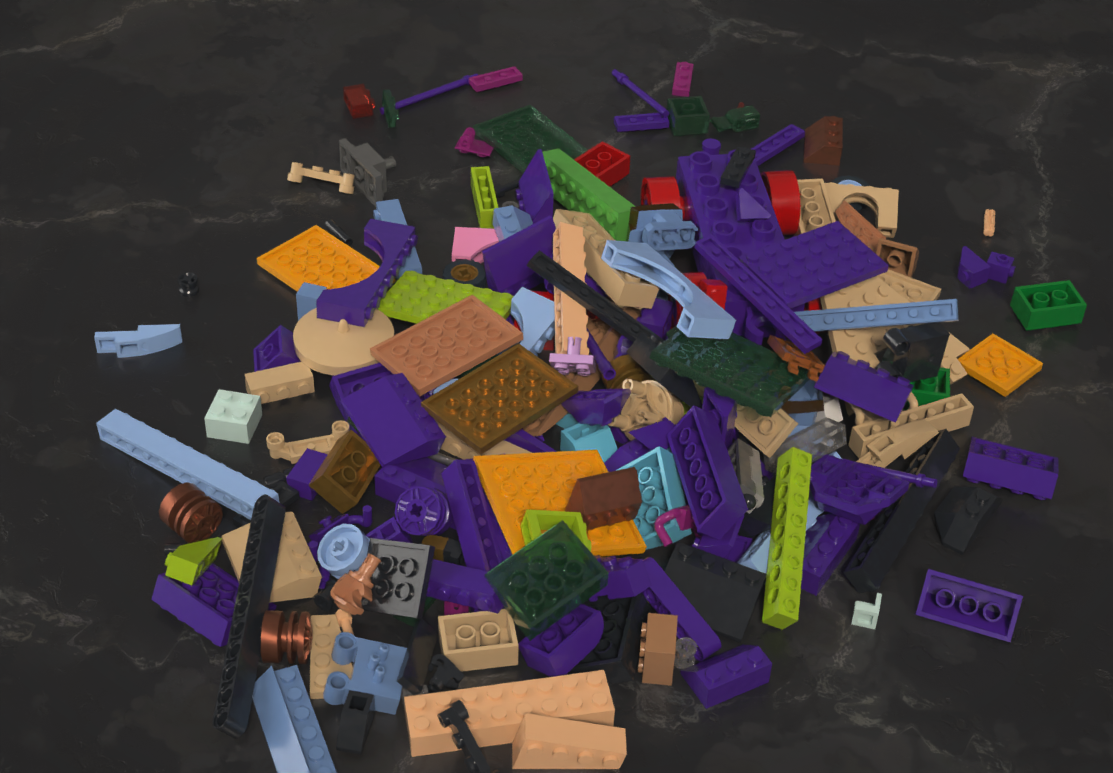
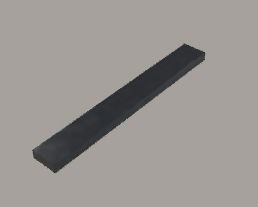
[527,250,674,351]

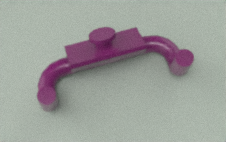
[654,505,699,547]

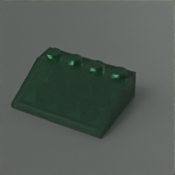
[485,520,609,641]

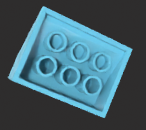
[615,446,692,550]

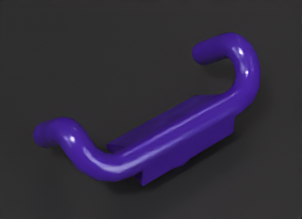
[307,505,372,562]

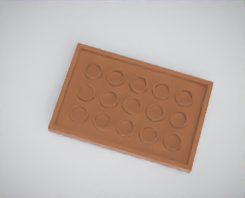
[370,295,523,396]

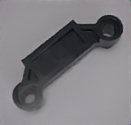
[437,700,500,773]

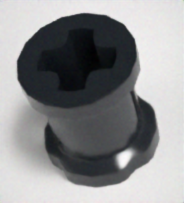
[313,579,336,611]

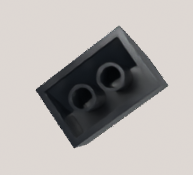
[738,474,776,538]

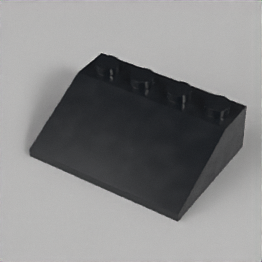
[626,332,702,408]
[650,542,767,643]
[567,592,651,684]

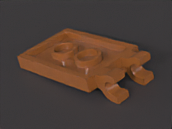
[767,335,825,381]

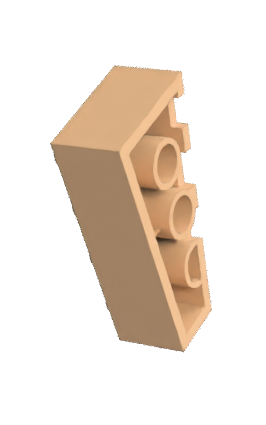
[512,713,627,769]

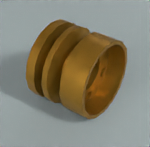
[602,354,653,389]

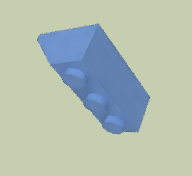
[493,205,533,242]

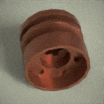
[159,482,223,543]
[261,610,313,664]

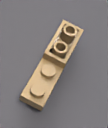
[856,419,939,468]

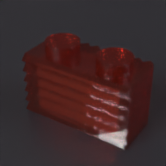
[343,84,375,119]

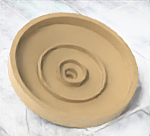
[293,308,394,376]

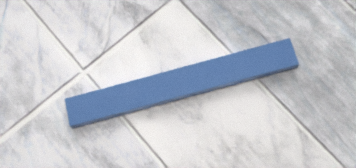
[794,299,959,332]

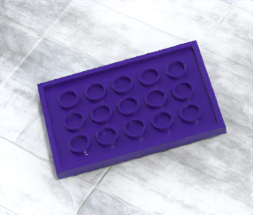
[738,221,889,309]

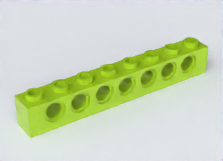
[762,447,812,630]

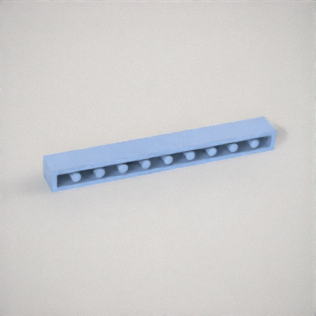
[96,409,279,520]

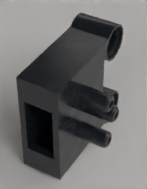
[875,323,950,382]

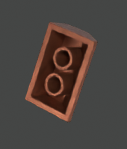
[804,116,843,166]
[565,467,642,530]

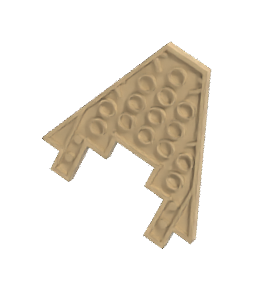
[820,276,970,416]

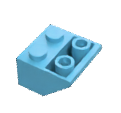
[560,423,618,463]

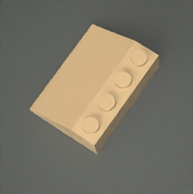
[222,512,322,603]

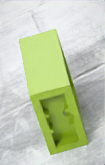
[520,509,591,564]

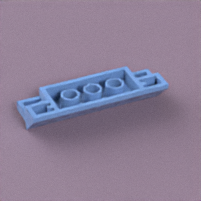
[252,665,337,773]

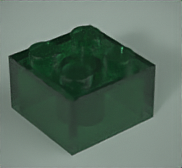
[667,96,710,136]

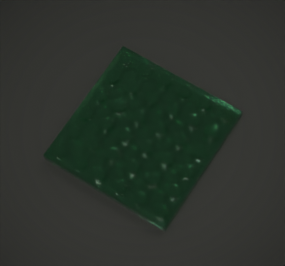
[649,330,810,417]

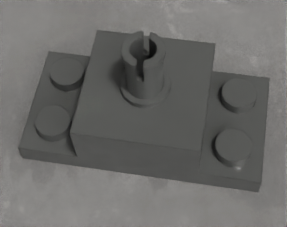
[339,138,396,207]

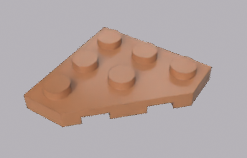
[835,200,886,254]

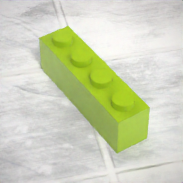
[471,166,498,229]

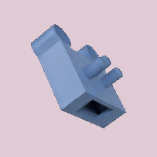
[323,632,407,715]

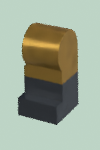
[422,535,465,566]

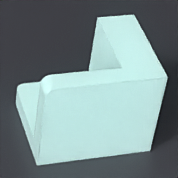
[852,593,882,629]

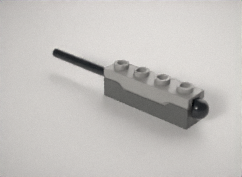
[727,430,764,514]

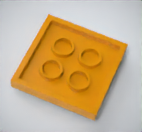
[958,333,1043,397]

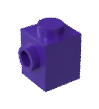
[987,252,1016,284]

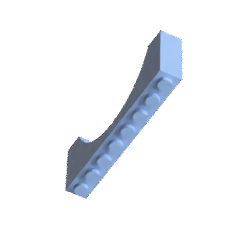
[601,240,736,339]
[433,287,555,395]

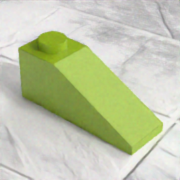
[165,537,222,585]

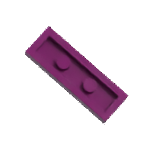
[672,62,694,97]
[469,66,522,92]

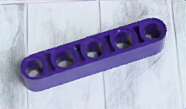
[642,557,721,661]

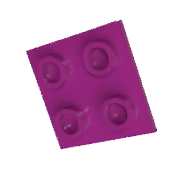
[455,127,495,157]

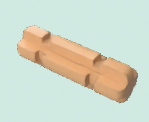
[983,209,995,237]

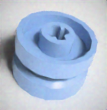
[317,524,370,580]

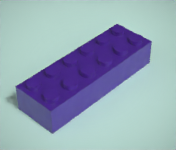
[667,405,749,540]

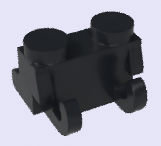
[426,654,464,693]

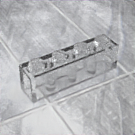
[764,417,847,474]

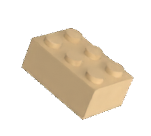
[438,608,518,672]

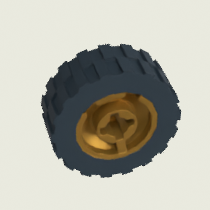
[443,259,486,288]

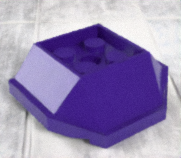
[810,454,910,525]

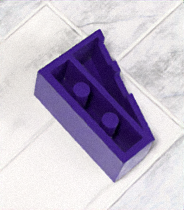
[562,555,652,602]

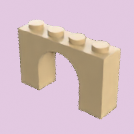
[824,182,899,238]

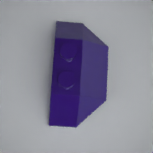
[561,389,631,426]

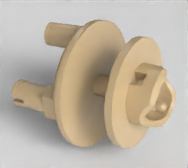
[608,379,684,441]

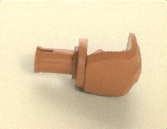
[331,553,381,615]

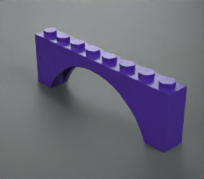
[316,219,418,327]

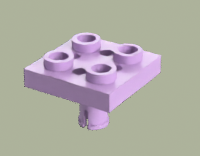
[549,337,596,376]

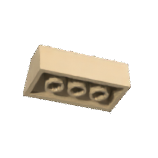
[794,179,836,236]

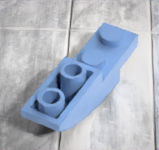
[94,324,183,358]

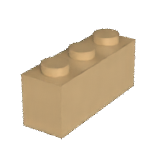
[245,362,315,404]

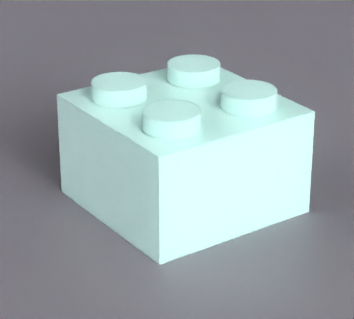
[204,389,262,444]

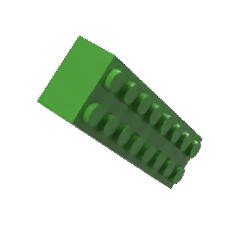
[542,148,636,241]

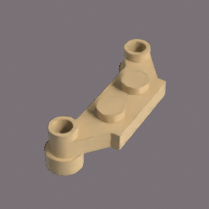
[287,162,355,194]
[266,420,350,464]

